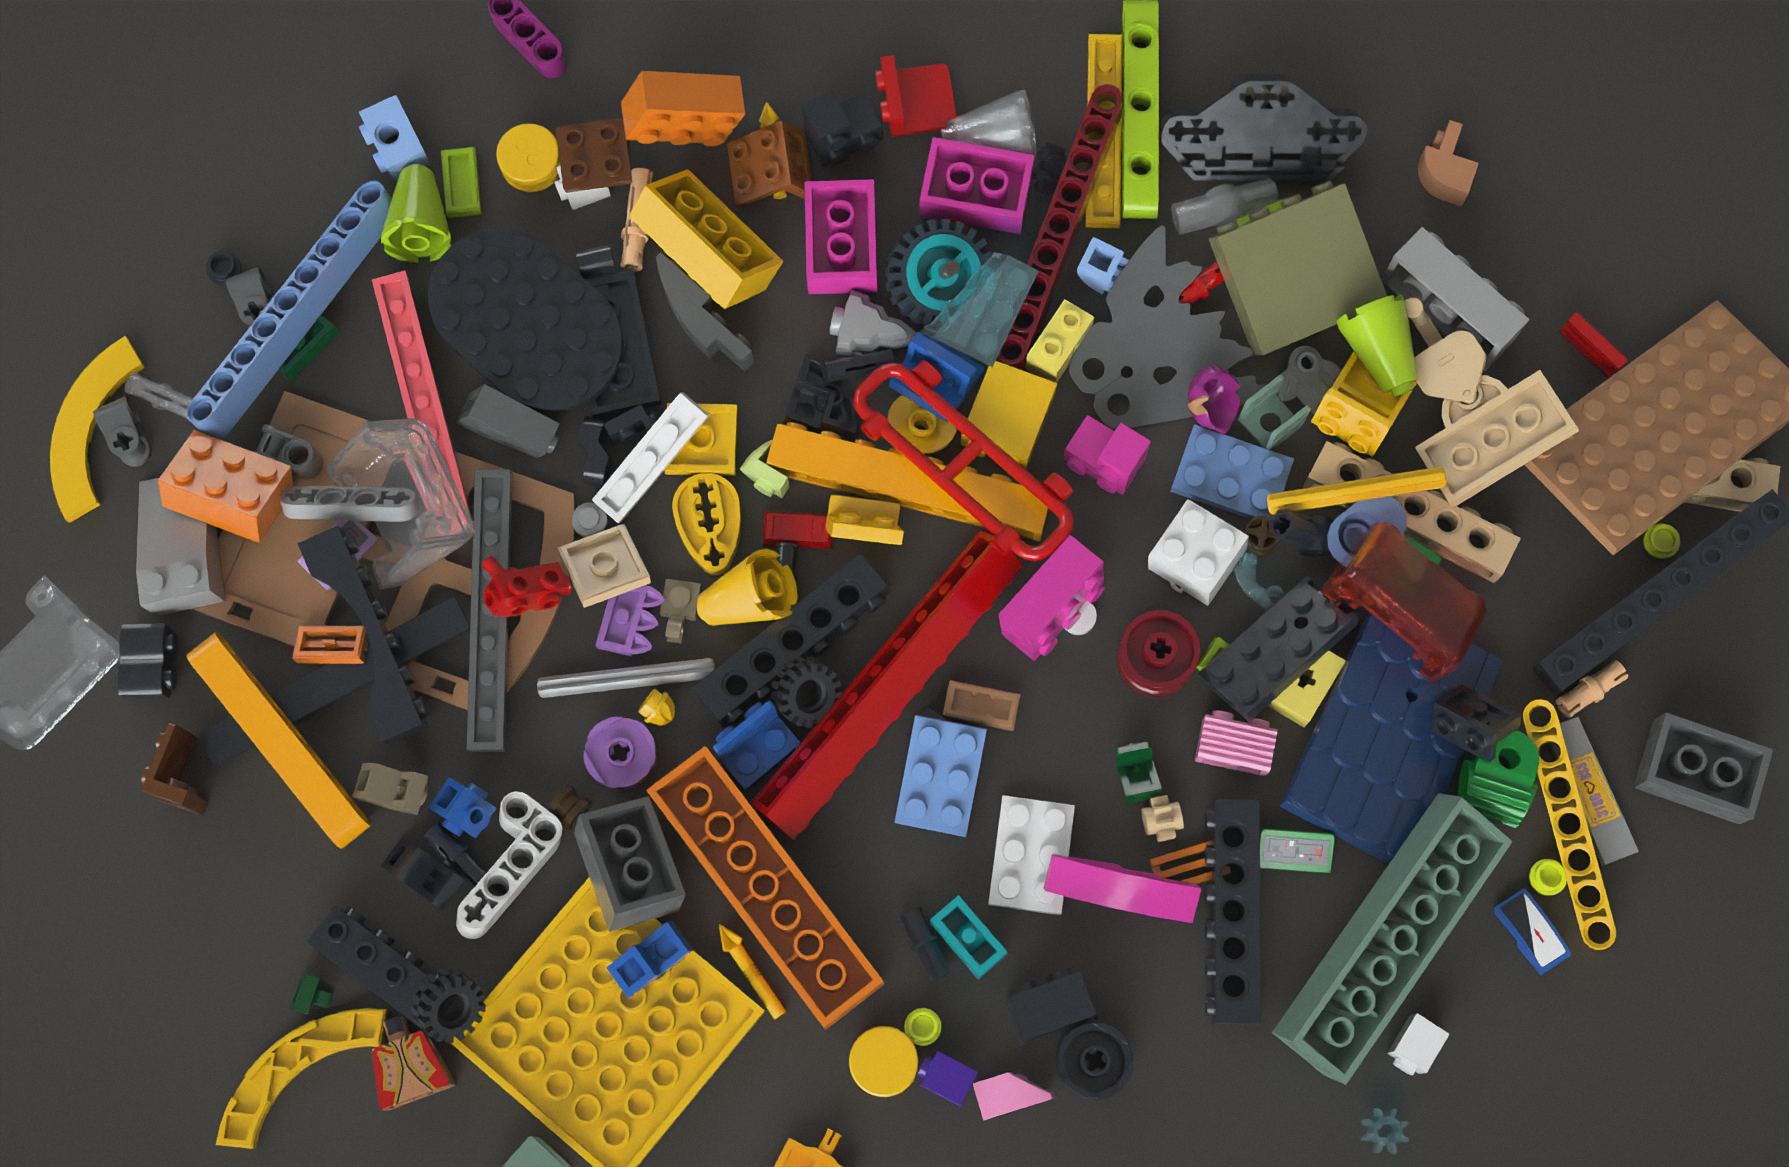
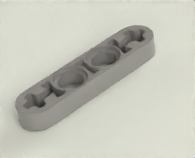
[280,486,419,522]

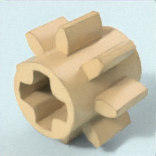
[1141,795,1184,842]

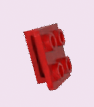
[875,55,957,137]

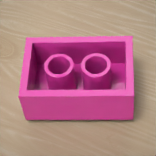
[920,137,1035,235]
[805,179,877,294]
[999,535,1105,661]

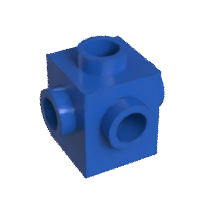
[428,777,496,838]

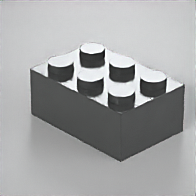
[1633,713,1773,825]
[574,796,686,931]

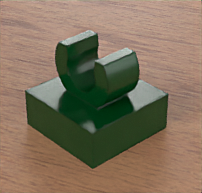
[290,973,333,1014]

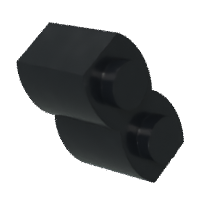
[118,623,179,699]

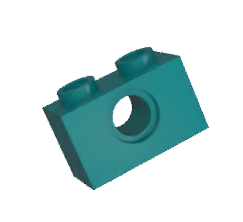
[930,895,1008,980]

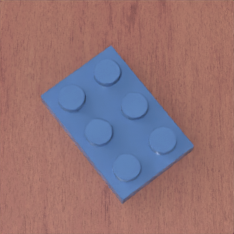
[1170,424,1294,520]
[894,715,987,837]

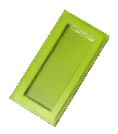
[441,147,482,218]

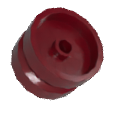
[1117,610,1200,697]

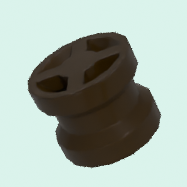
[1243,516,1279,557]
[547,784,592,830]

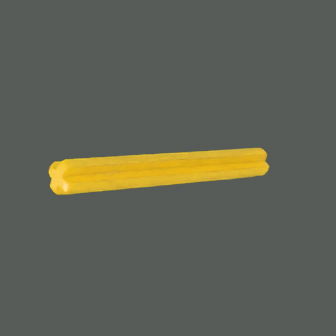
[1267,467,1447,515]

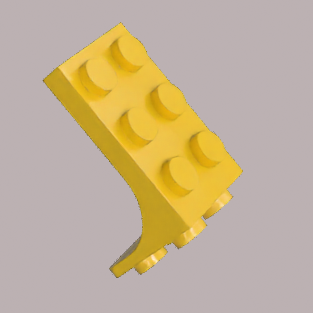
[1311,351,1417,457]

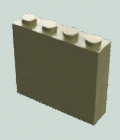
[1208,181,1387,355]

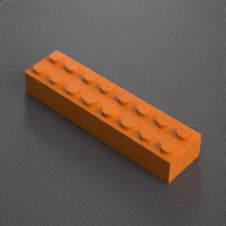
[646,746,884,1030]

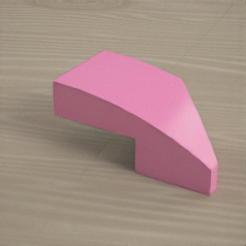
[973,1072,1055,1120]

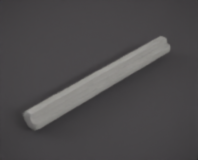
[537,658,715,698]

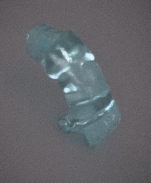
[1234,553,1285,612]

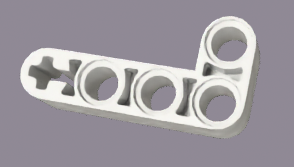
[456,791,562,939]

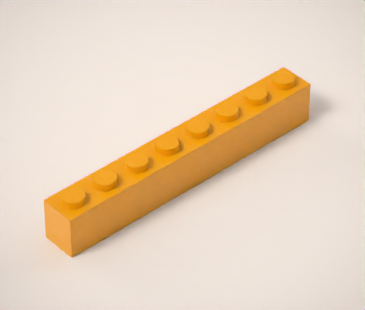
[766,422,1049,541]

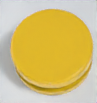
[496,123,560,192]
[849,1026,918,1097]

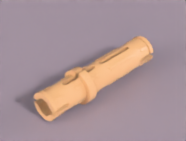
[620,168,653,272]

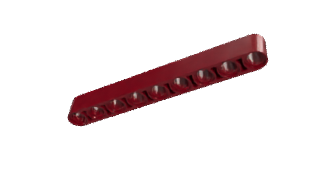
[996,84,1122,370]

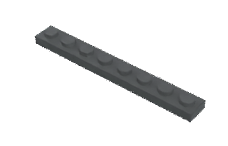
[467,469,513,752]

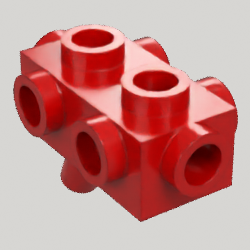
[481,555,571,617]

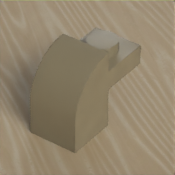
[352,763,428,815]

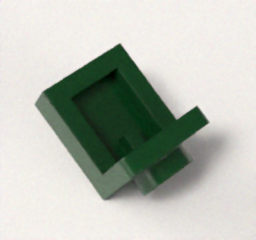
[1115,742,1162,804]

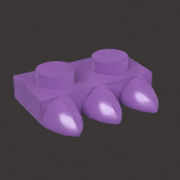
[595,585,665,657]

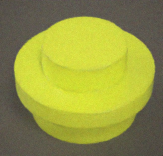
[1643,523,1681,559]
[1529,859,1567,896]
[904,1008,941,1046]

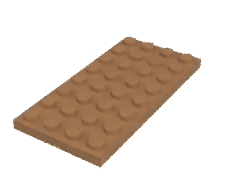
[1524,300,1789,555]

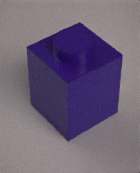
[917,1051,978,1107]

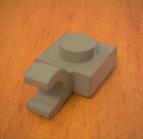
[660,579,702,644]

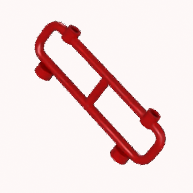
[853,360,1074,561]

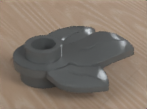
[1278,346,1341,414]

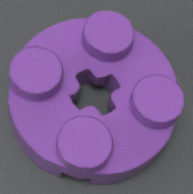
[583,717,657,790]

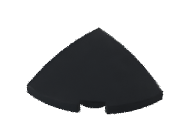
[782,354,857,437]

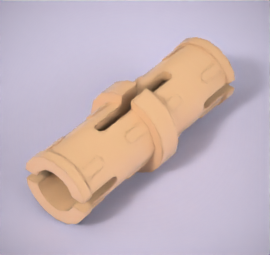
[1555,660,1628,719]

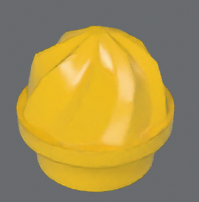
[638,689,675,726]

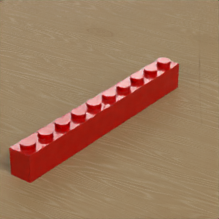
[750,531,1023,840]

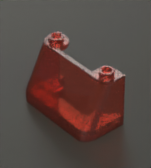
[1320,522,1488,683]

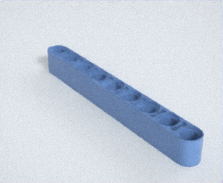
[186,181,392,439]

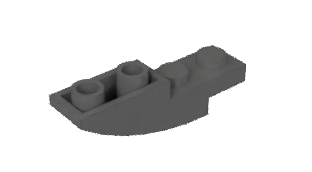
[656,252,754,372]

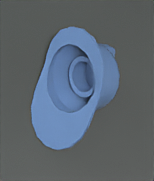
[1327,496,1407,568]

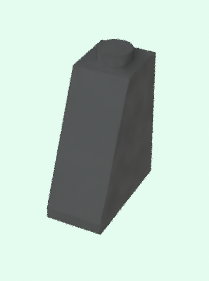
[454,384,559,459]

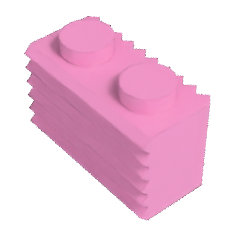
[1195,711,1278,776]

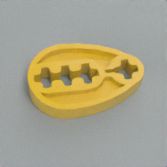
[672,473,742,575]

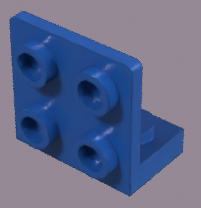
[713,700,801,791]

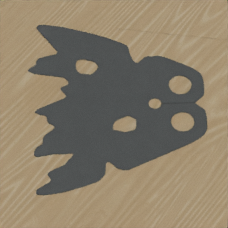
[1069,226,1267,429]

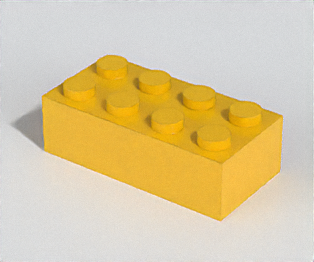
[629,169,783,309]

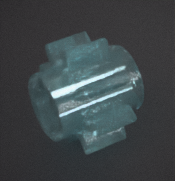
[1361,1108,1409,1154]

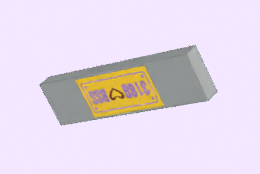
[1547,717,1639,866]

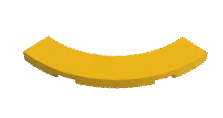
[50,336,145,523]
[216,1008,389,1149]

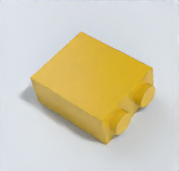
[961,359,1057,469]

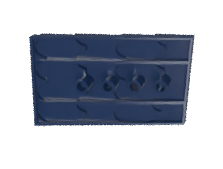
[1279,593,1503,865]

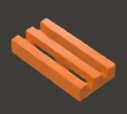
[292,626,368,664]
[1149,840,1231,884]

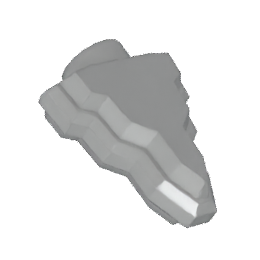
[830,290,915,357]

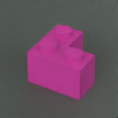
[1063,415,1151,495]

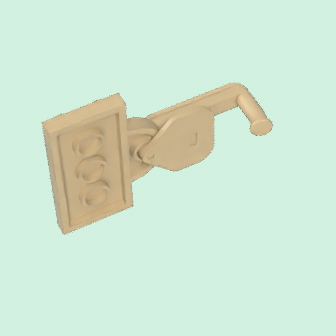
[1405,297,1579,508]

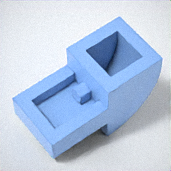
[1077,237,1129,294]

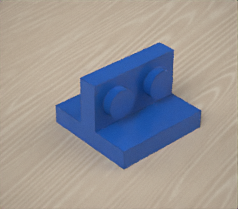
[888,332,985,422]

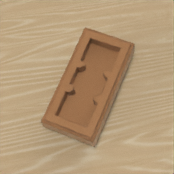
[943,680,1021,731]

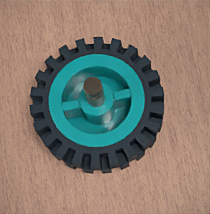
[885,219,997,330]

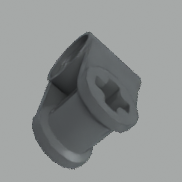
[226,266,272,327]
[93,395,151,467]
[252,424,323,479]

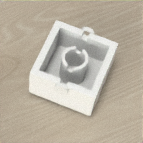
[1148,499,1249,606]

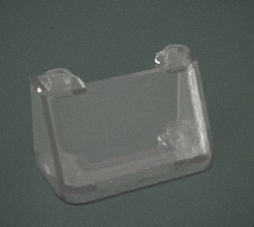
[327,418,475,589]
[0,575,120,750]

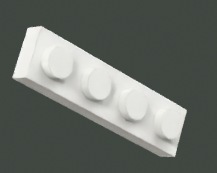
[592,392,710,523]

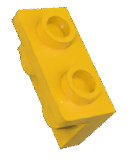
[825,494,904,545]

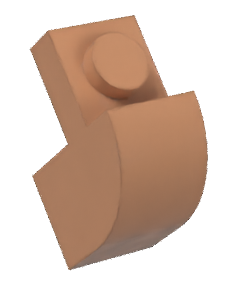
[1418,120,1479,207]

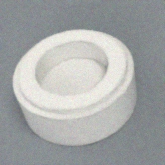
[1065,601,1097,635]

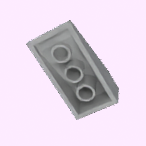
[136,478,225,616]

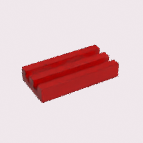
[1559,312,1628,379]

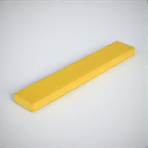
[1085,34,1123,228]

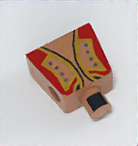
[372,1015,456,1111]

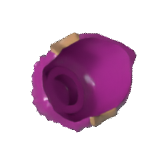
[1188,365,1241,434]

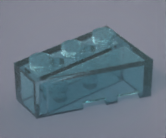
[920,252,1038,367]

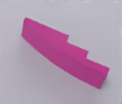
[1043,854,1201,923]

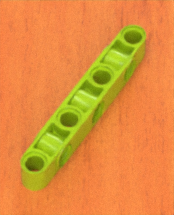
[1121,0,1159,219]

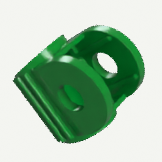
[1457,730,1539,828]

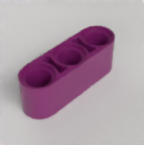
[488,0,567,78]

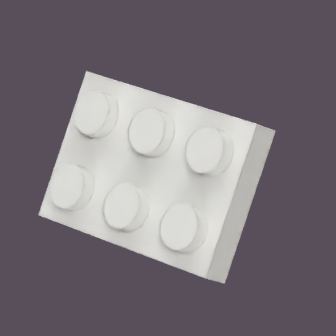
[988,795,1075,915]

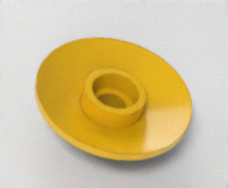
[887,395,957,454]

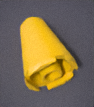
[697,548,798,626]

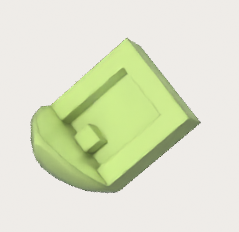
[740,440,790,498]

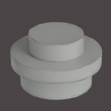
[572,503,607,537]

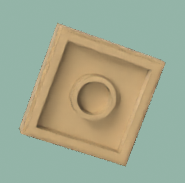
[558,524,651,608]

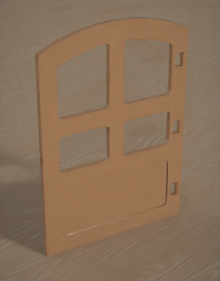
[192,391,576,710]

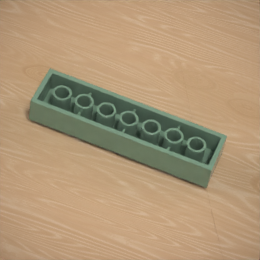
[1272,793,1512,1085]

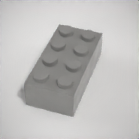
[1381,227,1530,371]

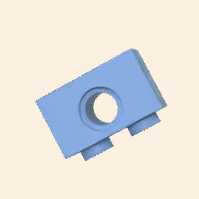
[359,95,431,182]

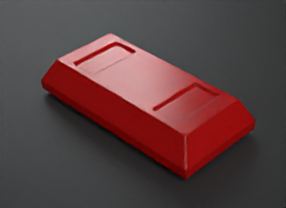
[762,511,833,550]

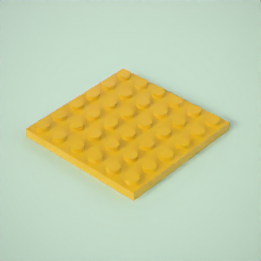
[451,877,765,1167]

